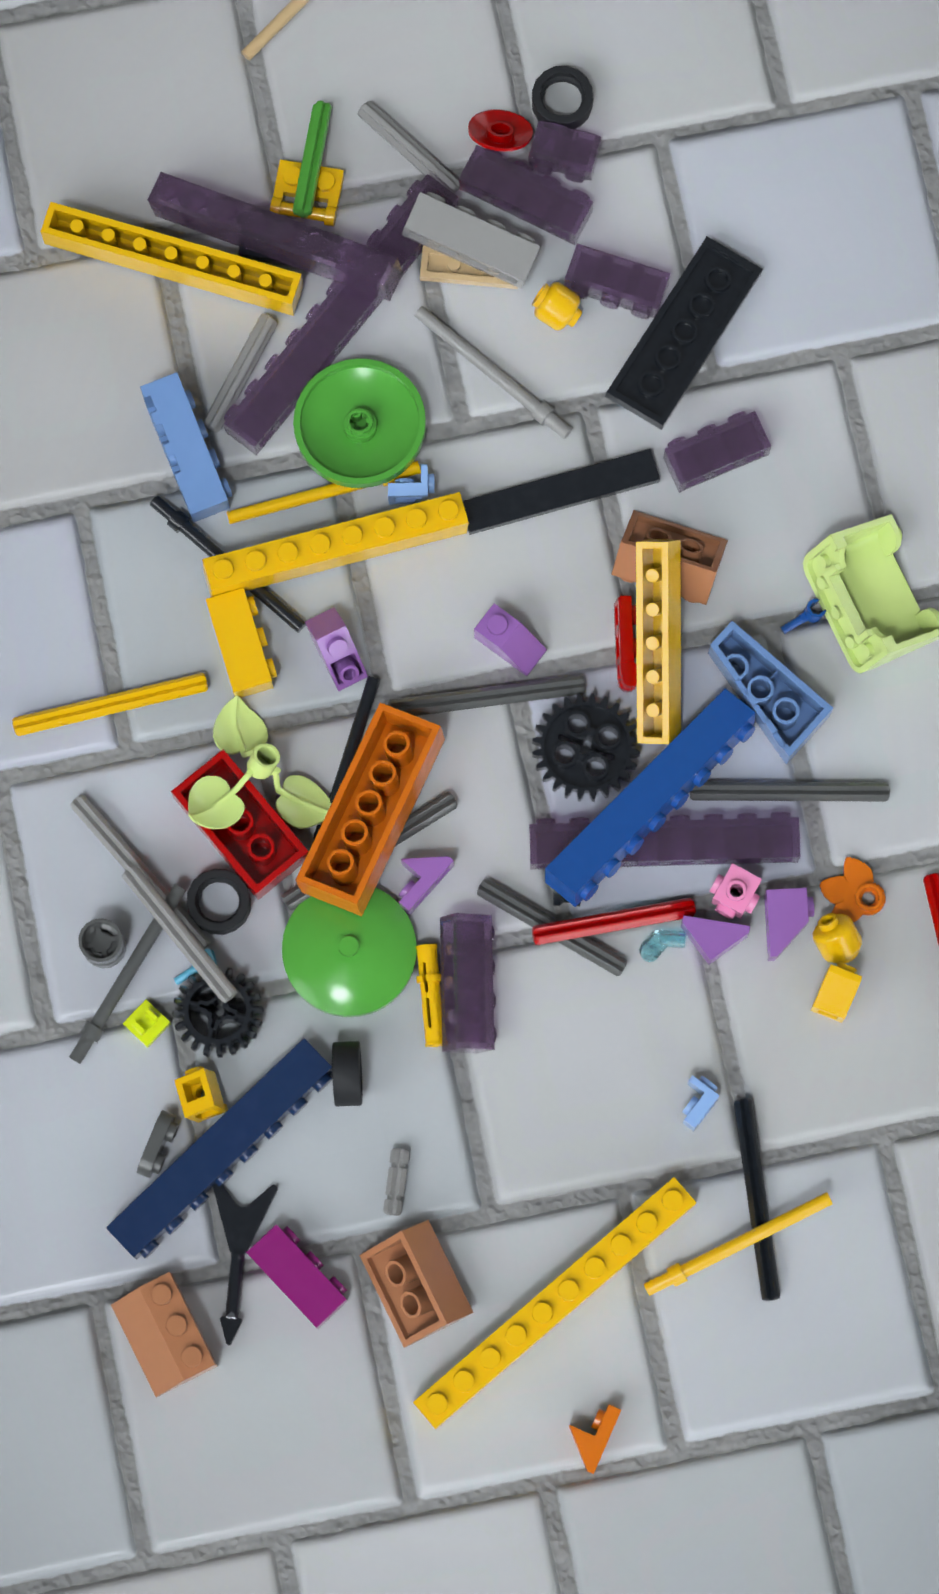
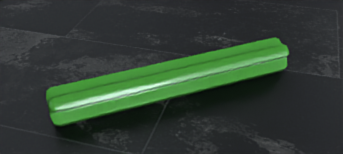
[293,100,332,218]

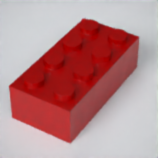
[171,749,309,900]

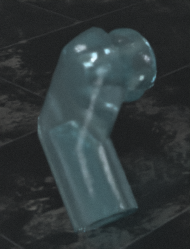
[639,930,686,962]

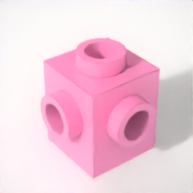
[709,863,762,920]

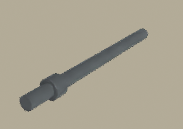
[69,884,186,1064]

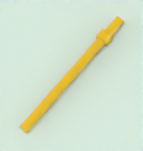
[227,461,421,524]
[644,1192,833,1296]

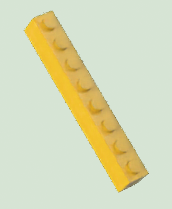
[40,201,303,316]
[202,492,469,597]

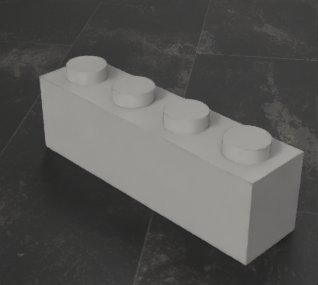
[402,192,541,289]

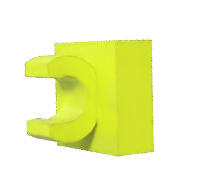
[123,1000,171,1048]

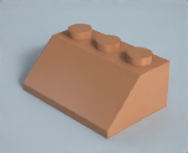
[611,510,728,605]
[359,1220,474,1348]
[111,1272,218,1398]

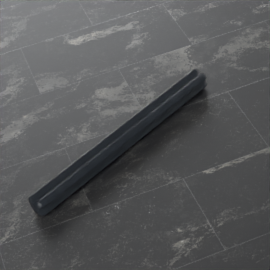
[734,1098,780,1301]

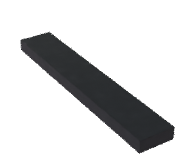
[463,449,660,535]

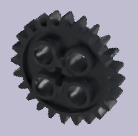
[532,693,640,802]

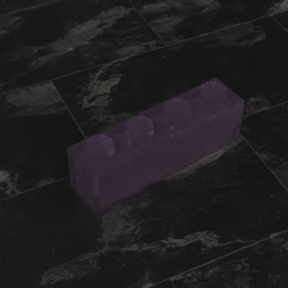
[459,145,593,245]
[440,913,497,1053]

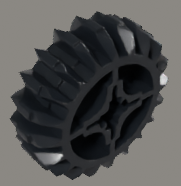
[172,967,264,1058]

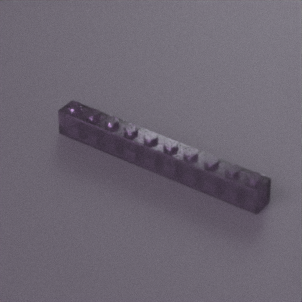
[224,174,458,456]

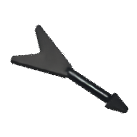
[213,1183,278,1346]

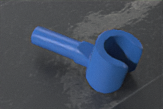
[780,599,826,634]

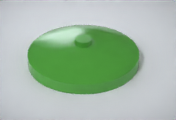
[293,359,426,488]
[282,888,417,1017]

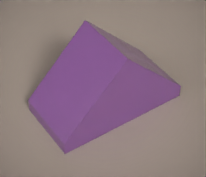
[681,915,750,965]

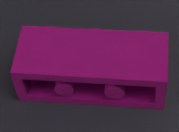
[246,1224,348,1329]

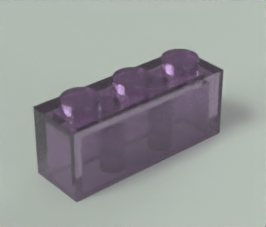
[564,243,671,319]
[663,411,771,492]

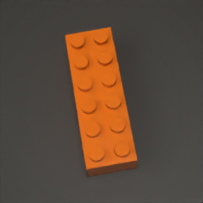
[295,702,445,917]

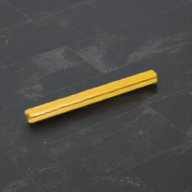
[12,673,208,736]

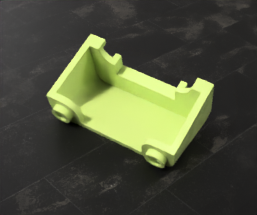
[803,514,939,673]

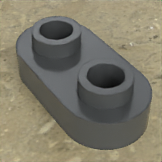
[137,1110,179,1178]

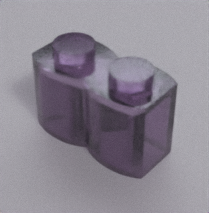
[528,121,602,183]

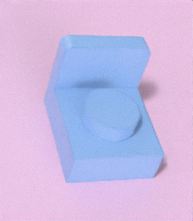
[388,464,435,505]
[682,1075,719,1132]

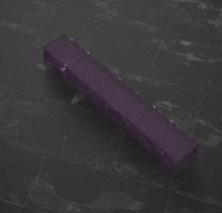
[147,172,403,301]
[529,812,801,870]

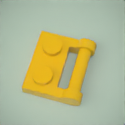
[269,159,344,227]

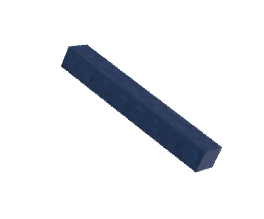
[106,1038,332,1260]

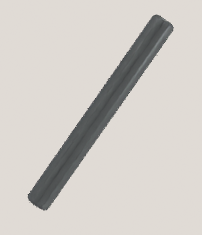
[477,879,627,976]

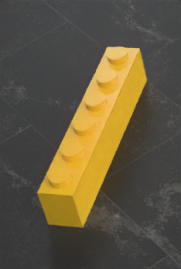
[636,539,681,744]

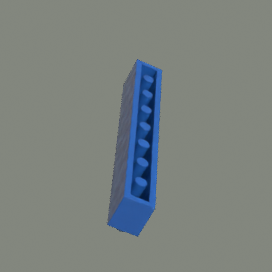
[545,688,756,907]

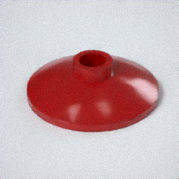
[468,110,533,152]

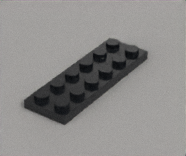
[605,236,763,430]

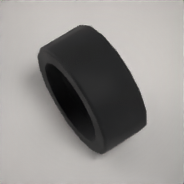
[532,66,593,132]
[186,869,251,935]
[332,1041,363,1107]

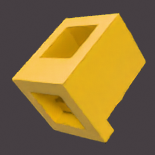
[174,1066,228,1123]

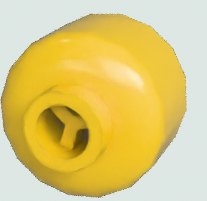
[532,282,582,331]
[812,913,862,964]

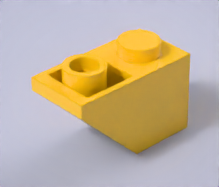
[810,962,862,1023]

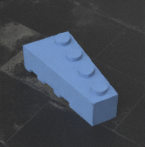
[140,372,233,523]
[708,621,833,765]

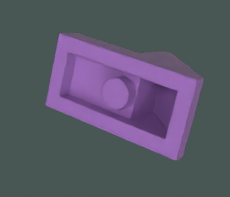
[399,856,454,916]

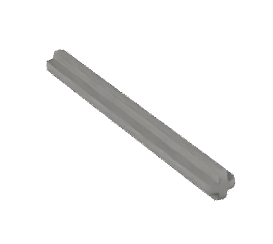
[70,795,211,949]

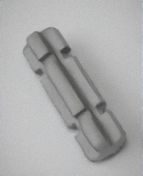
[383,1148,409,1216]

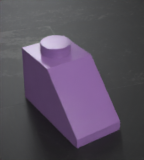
[474,603,547,676]
[764,888,814,961]

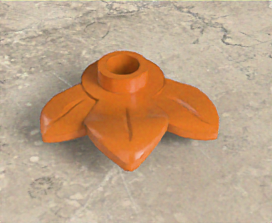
[819,857,886,923]

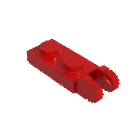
[614,596,637,693]

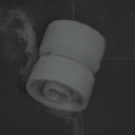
[78,918,126,968]

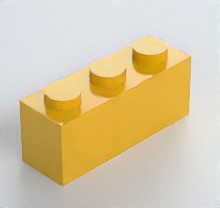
[206,588,277,698]

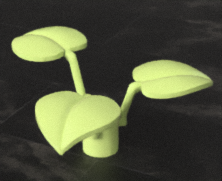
[188,696,331,829]

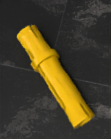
[416,944,447,1047]

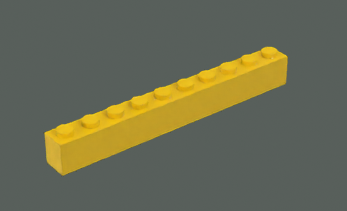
[413,1177,696,1430]

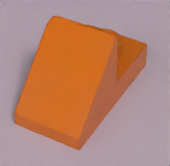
[569,1404,621,1474]

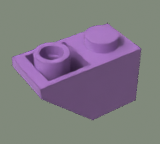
[305,607,368,691]

